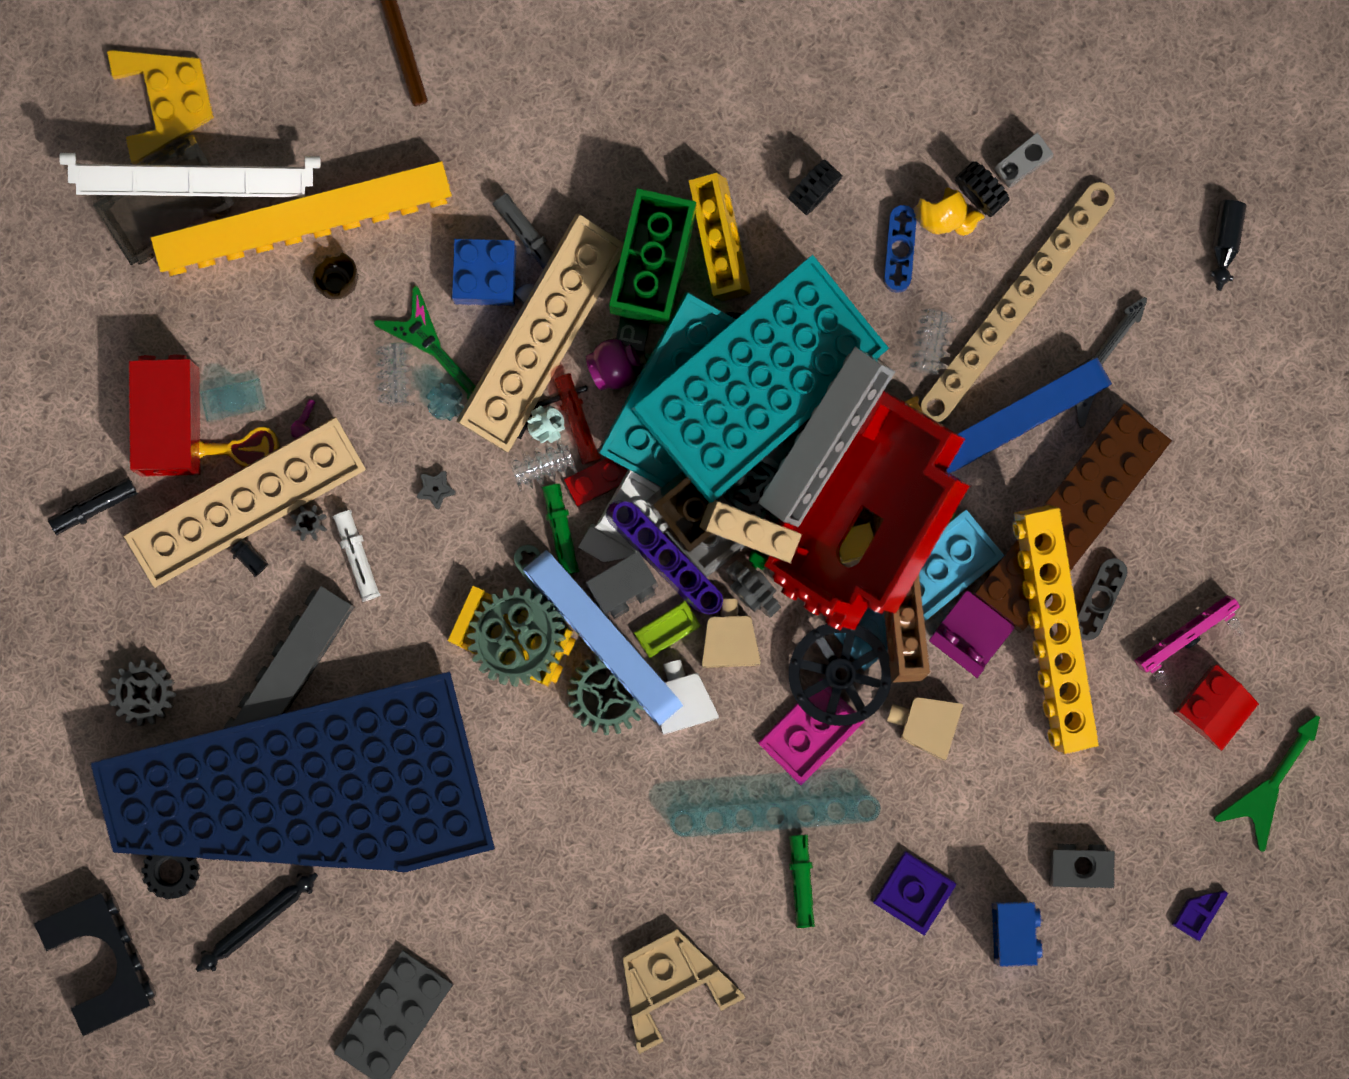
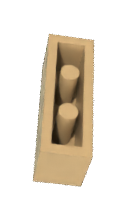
[699,500,802,563]

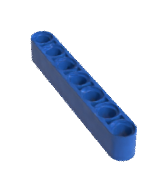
[947,358,1112,473]

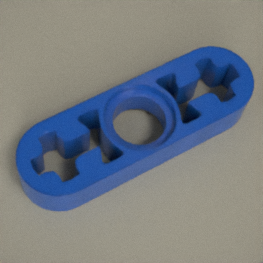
[884,205,917,293]

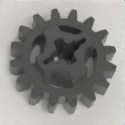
[722,462,778,518]
[725,560,781,618]
[108,660,176,726]

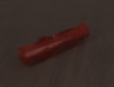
[553,373,600,465]

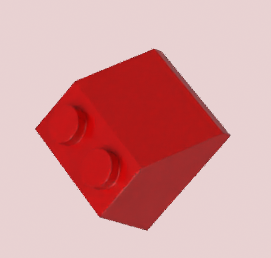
[1174,664,1259,751]

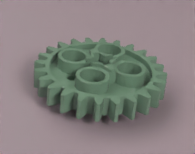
[467,587,566,687]

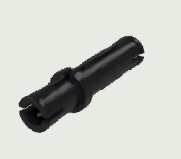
[47,477,138,536]

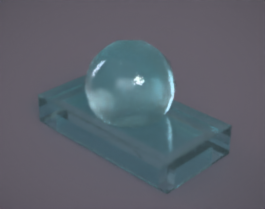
[200,378,267,422]

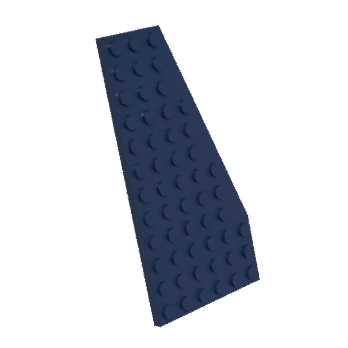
[90,671,495,872]

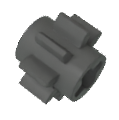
[291,505,328,541]

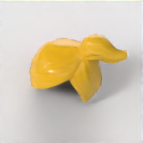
[913,188,985,236]

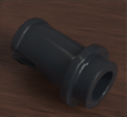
[230,539,269,577]

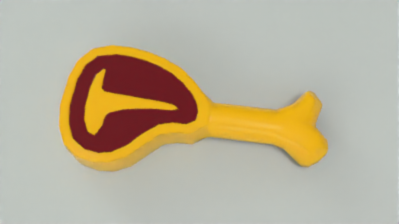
[199,427,279,467]

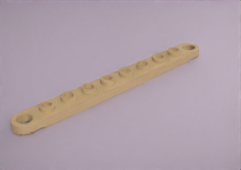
[920,182,1115,423]

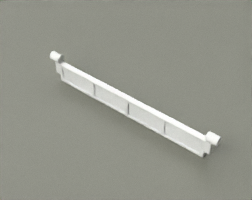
[60,153,320,197]

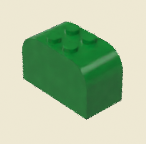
[609,188,696,326]

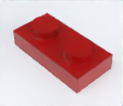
[564,458,627,507]

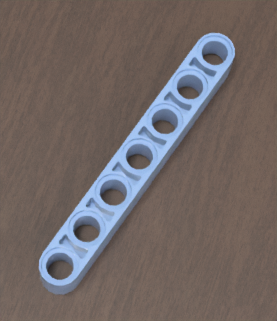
[523,550,683,726]

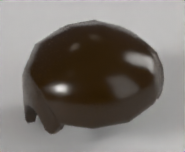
[312,253,359,300]

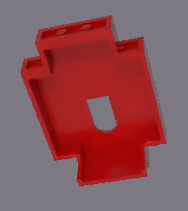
[764,391,970,631]

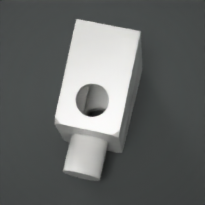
[661,660,719,735]

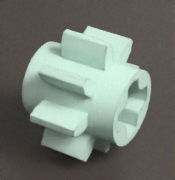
[527,405,565,443]

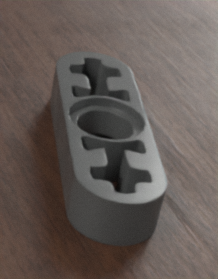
[1077,558,1128,641]

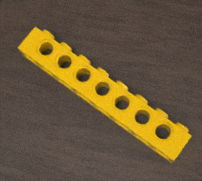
[1013,505,1099,754]

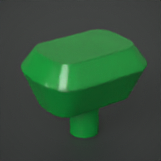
[749,550,769,570]

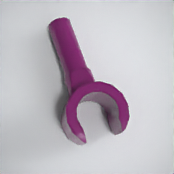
[291,399,315,439]

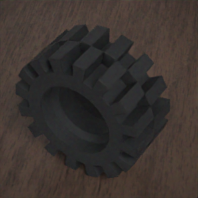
[788,159,843,215]
[955,161,1010,217]
[141,855,200,899]

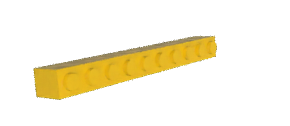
[151,161,452,277]

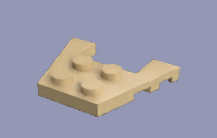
[623,929,745,1054]

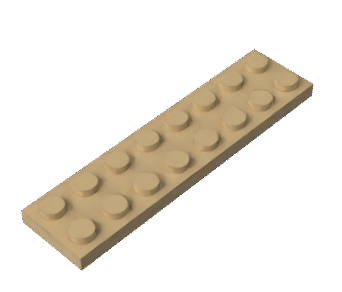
[456,214,624,453]
[124,417,366,588]

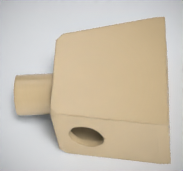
[702,599,760,668]
[887,697,963,761]

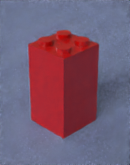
[129,354,201,477]

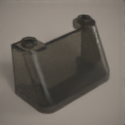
[90,135,234,265]

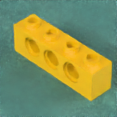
[688,173,751,301]

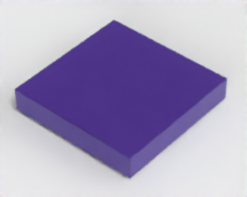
[872,851,957,936]

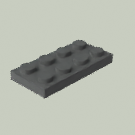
[334,950,454,1079]

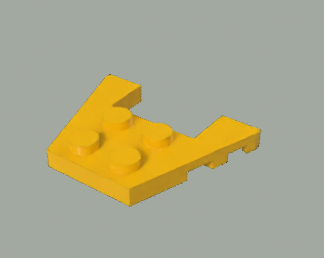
[107,50,214,165]

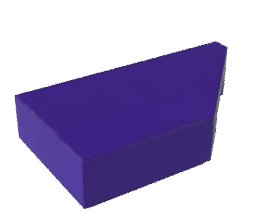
[1172,891,1228,941]

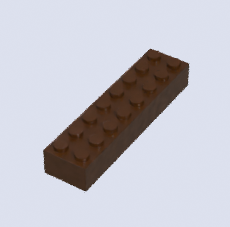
[974,403,1172,633]

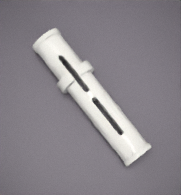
[333,510,381,602]

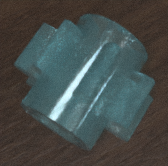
[426,383,464,421]

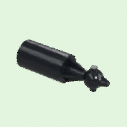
[1209,200,1247,291]

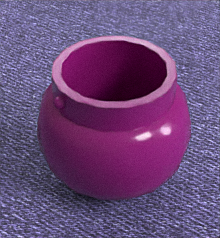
[586,338,641,391]

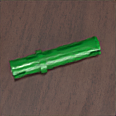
[542,483,580,575]
[789,835,815,928]

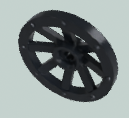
[788,624,892,726]

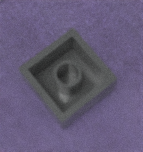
[586,551,658,619]

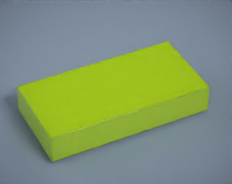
[634,601,701,658]

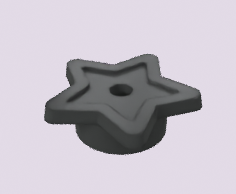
[417,471,456,509]

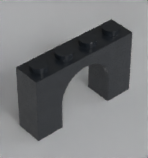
[34,892,157,1036]

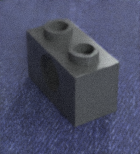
[1049,844,1115,888]

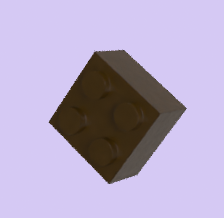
[645,471,730,552]

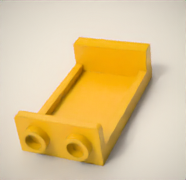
[448,586,576,687]

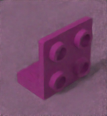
[929,591,1014,678]

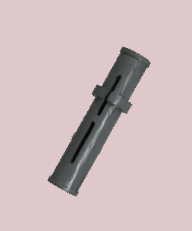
[492,193,553,270]

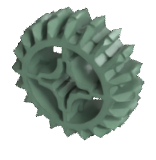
[567,655,645,735]

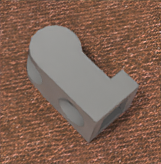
[994,132,1054,188]

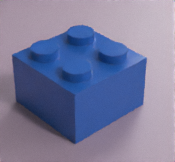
[452,239,517,306]
[992,901,1042,966]

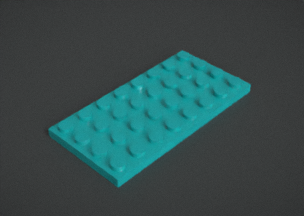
[631,255,889,503]

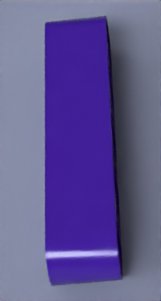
[606,500,723,614]

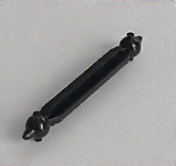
[195,872,318,972]

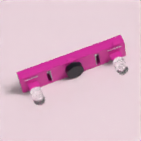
[1134,595,1245,688]

